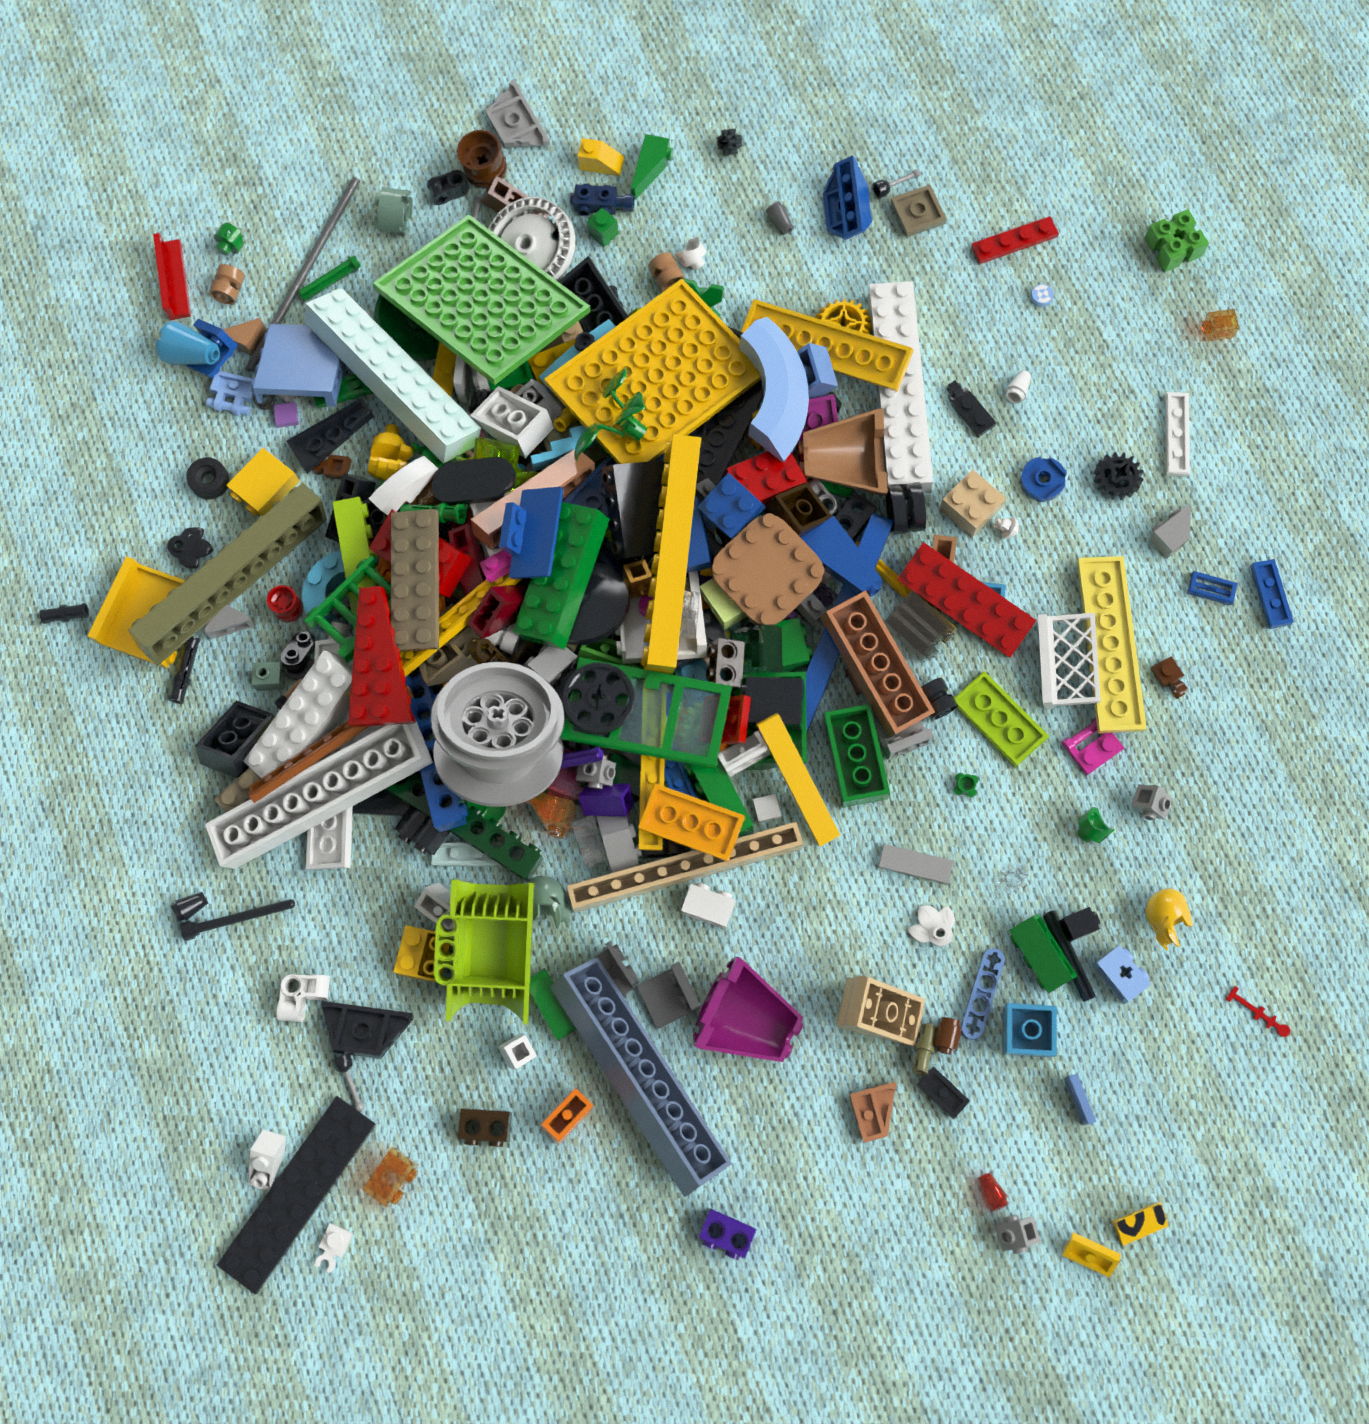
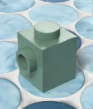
[249,662,285,691]

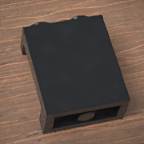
[741,676,805,731]

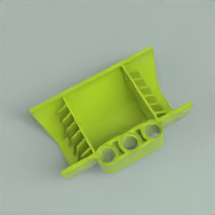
[434,879,534,1025]

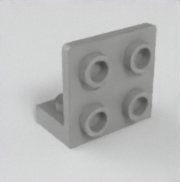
[873,715,934,760]

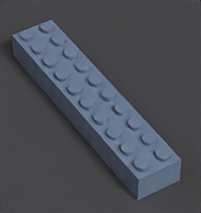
[550,957,732,1197]

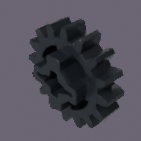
[1093,452,1144,501]

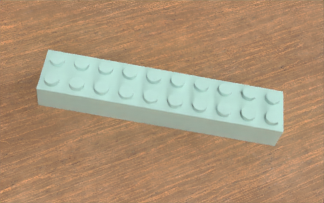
[304,288,481,463]

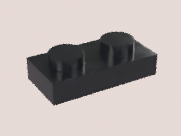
[916,1066,970,1119]

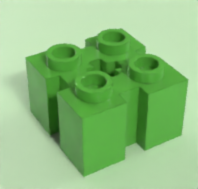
[1144,209,1209,272]

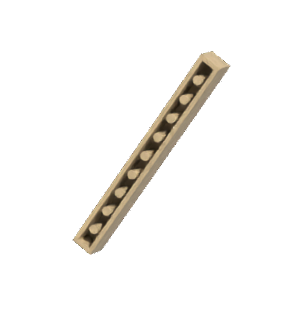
[567,822,803,913]

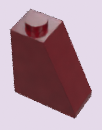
[467,584,528,638]

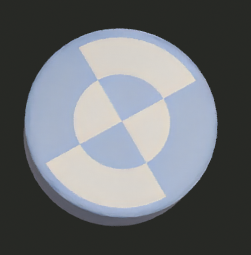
[1031,284,1054,307]

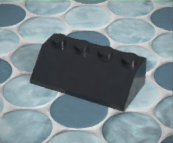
[558,256,629,333]

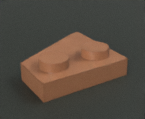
[849,1082,896,1143]

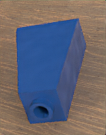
[801,516,882,597]

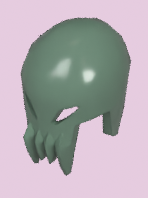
[526,876,571,929]

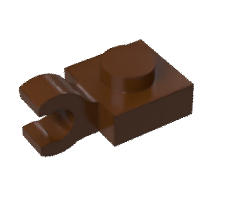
[1151,656,1188,699]

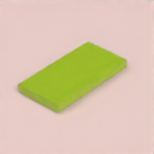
[954,671,1049,768]

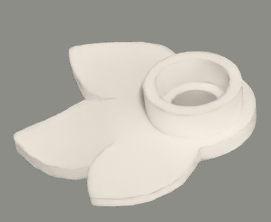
[908,905,955,947]

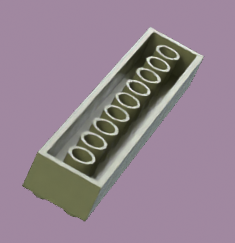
[128,483,327,666]

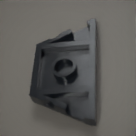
[321,1001,414,1059]

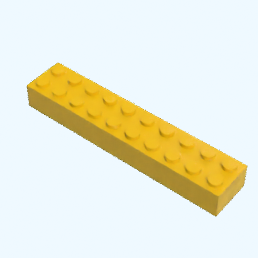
[641,434,701,675]

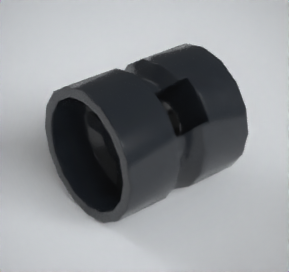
[921,677,958,721]

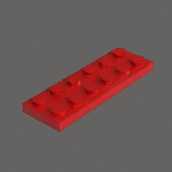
[897,542,1037,658]

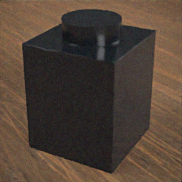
[1060,907,1100,942]

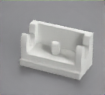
[718,730,771,777]

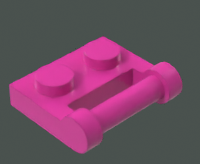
[1061,717,1124,776]

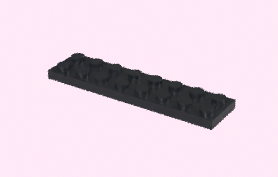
[217,1096,377,1295]

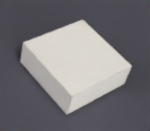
[753,794,781,823]

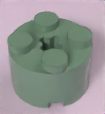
[374,187,413,234]

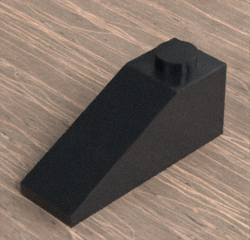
[325,473,376,543]

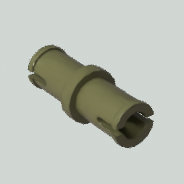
[912,1023,937,1075]

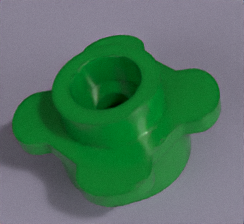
[953,773,978,798]

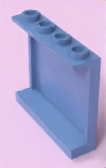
[251,324,345,407]

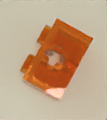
[362,1147,419,1207]

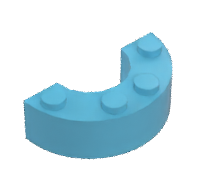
[302,551,379,633]

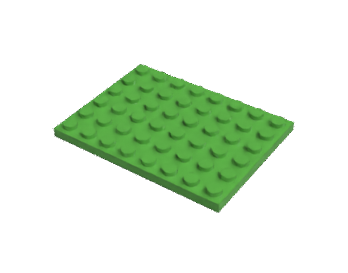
[373,215,590,385]

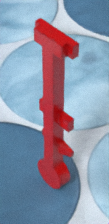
[1226,986,1290,1037]

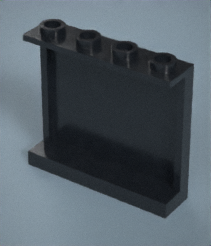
[602,460,668,560]

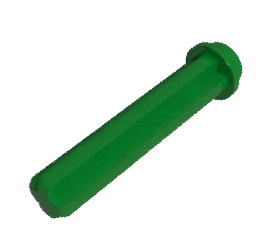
[298,256,361,301]

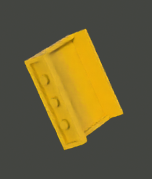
[87,556,185,669]

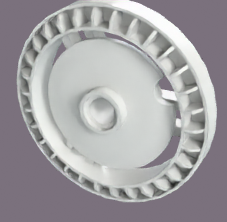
[488,197,575,281]

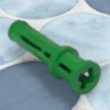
[400,503,467,525]

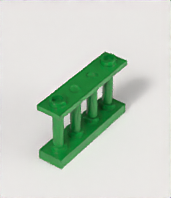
[304,556,391,663]

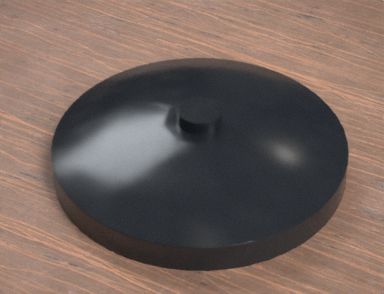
[567,562,630,645]

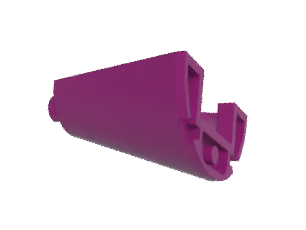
[693,957,804,1062]

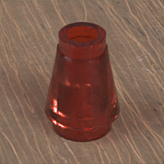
[978,1172,1009,1213]

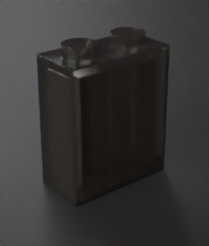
[884,590,955,662]

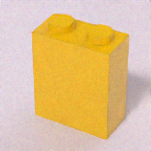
[227,448,300,517]

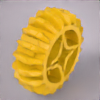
[815,297,872,335]

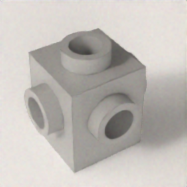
[576,755,616,789]
[1131,784,1173,821]
[995,1214,1041,1254]

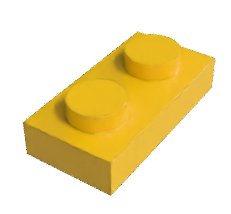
[1062,1232,1121,1278]

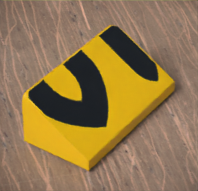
[1112,1202,1168,1246]

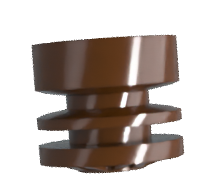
[456,130,507,189]

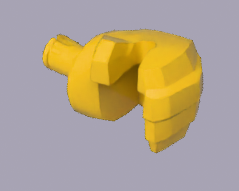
[367,424,413,482]

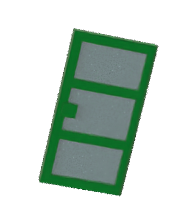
[561,657,732,769]

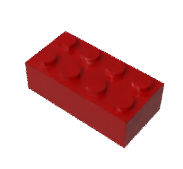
[369,509,472,598]

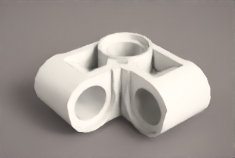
[277,974,330,1022]

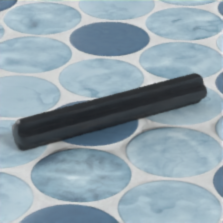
[1043,910,1095,1002]

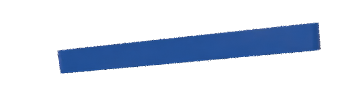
[806,513,894,733]

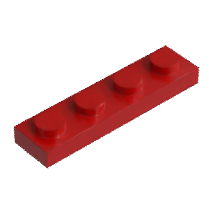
[971,216,1059,265]

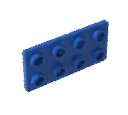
[499,487,563,579]

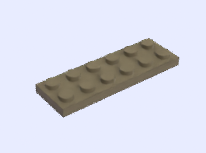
[391,509,439,652]

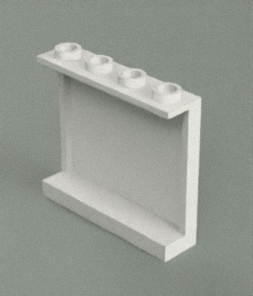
[615,571,707,664]

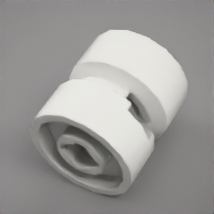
[483,623,521,655]

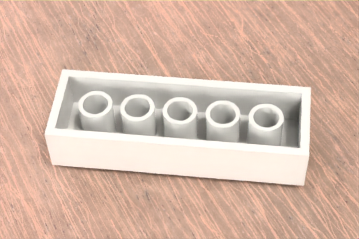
[244,650,353,778]

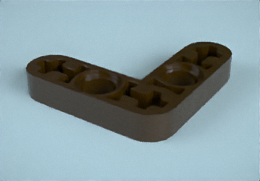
[469,638,544,666]

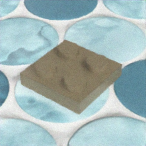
[890,185,947,237]

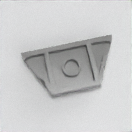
[486,80,550,148]

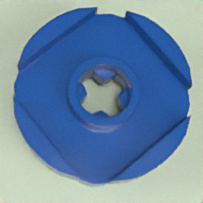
[1020,457,1066,502]

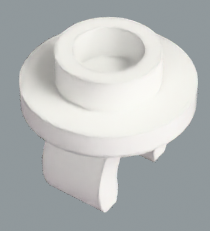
[993,518,1019,539]

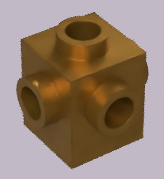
[623,559,655,599]

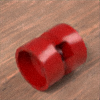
[267,585,303,622]

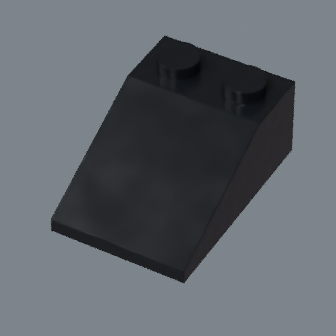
[195,700,275,778]

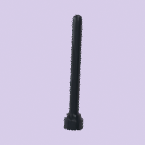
[180,899,295,941]

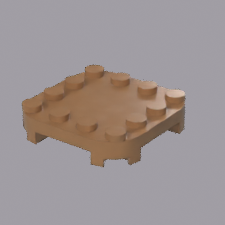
[711,513,824,627]

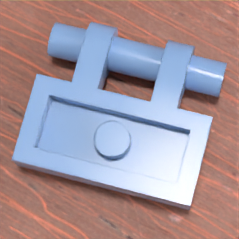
[206,371,255,416]

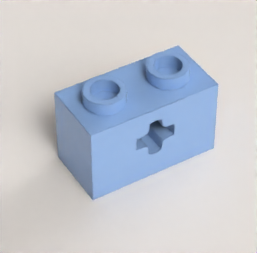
[1092,945,1151,1004]

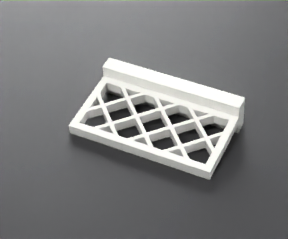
[1038,613,1101,709]

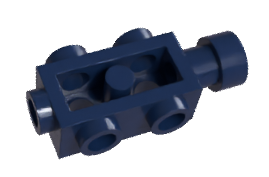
[570,184,635,216]

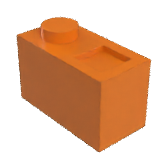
[541,1088,593,1146]

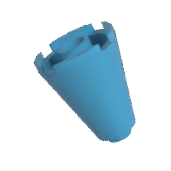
[156,321,220,365]

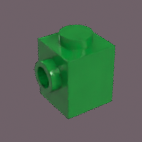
[587,208,619,247]

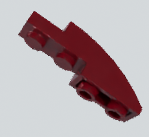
[448,509,486,596]

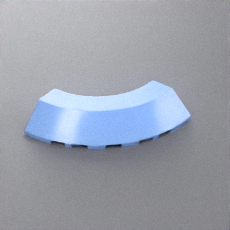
[739,317,809,462]

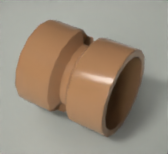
[648,252,686,293]
[209,264,245,305]

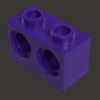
[699,1208,757,1261]

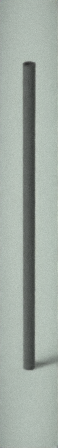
[246,177,360,373]

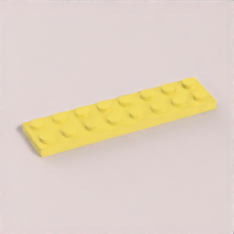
[1077,556,1147,733]

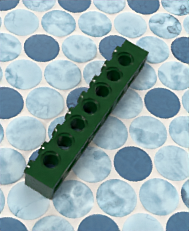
[385,771,544,882]

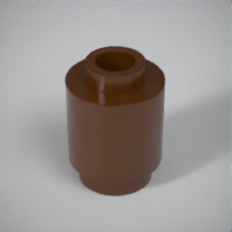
[933,1017,962,1055]

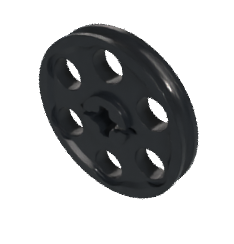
[562,662,635,734]

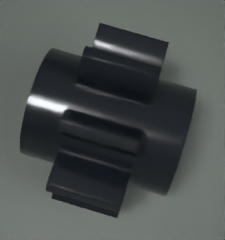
[717,129,743,156]

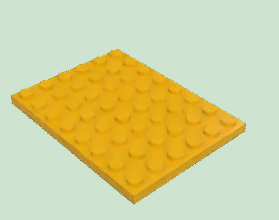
[544,279,761,464]

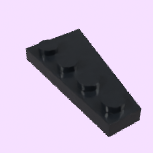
[287,398,374,474]

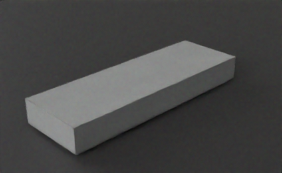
[878,844,953,885]

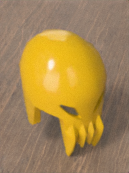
[1145,888,1193,951]

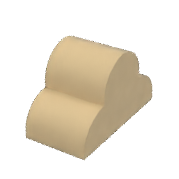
[836,976,925,1047]

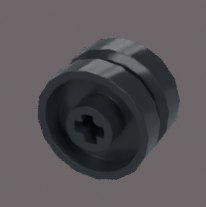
[885,482,926,535]

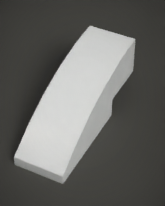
[369,456,439,515]

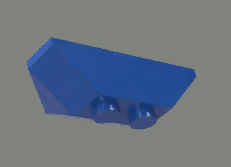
[823,155,872,240]

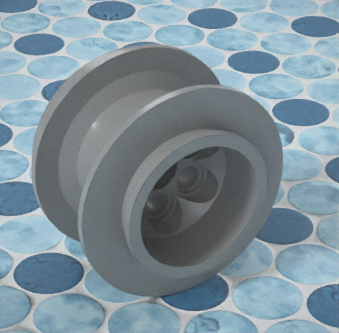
[431,662,564,807]

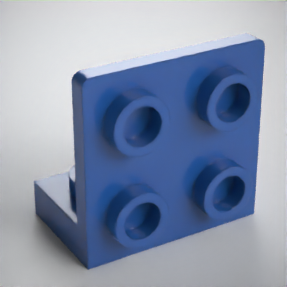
[186,319,238,378]

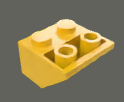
[393,925,450,982]

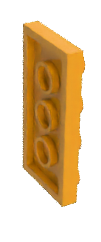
[638,783,745,862]

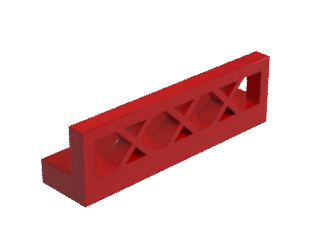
[153,233,191,321]

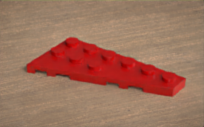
[348,586,416,727]

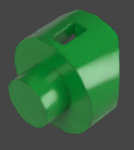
[214,222,244,256]
[1077,807,1114,843]

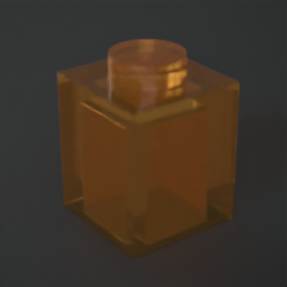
[1202,309,1239,341]

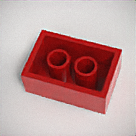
[724,451,807,509]

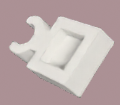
[315,1223,354,1273]

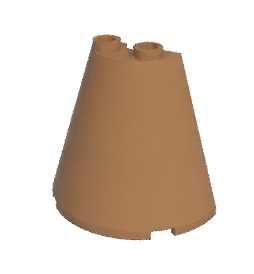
[799,408,888,496]

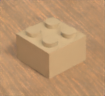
[940,469,1006,538]

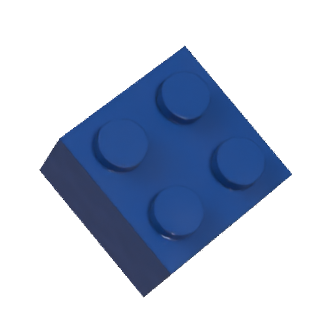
[697,472,765,539]

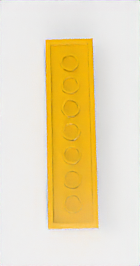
[741,299,914,392]

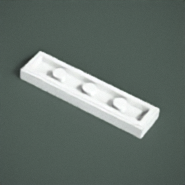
[1165,392,1190,477]

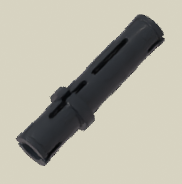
[169,636,200,704]

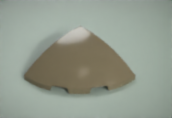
[419,603,488,686]

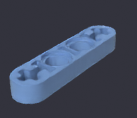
[961,948,1005,1040]

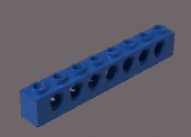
[405,666,468,832]

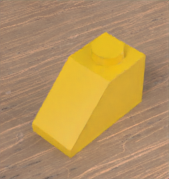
[578,138,624,176]

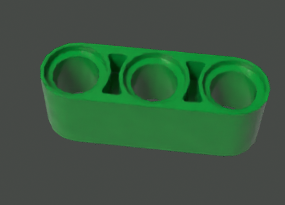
[530,968,577,1041]

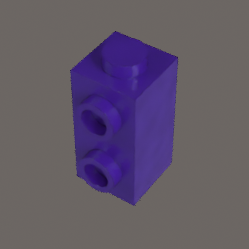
[578,784,635,817]

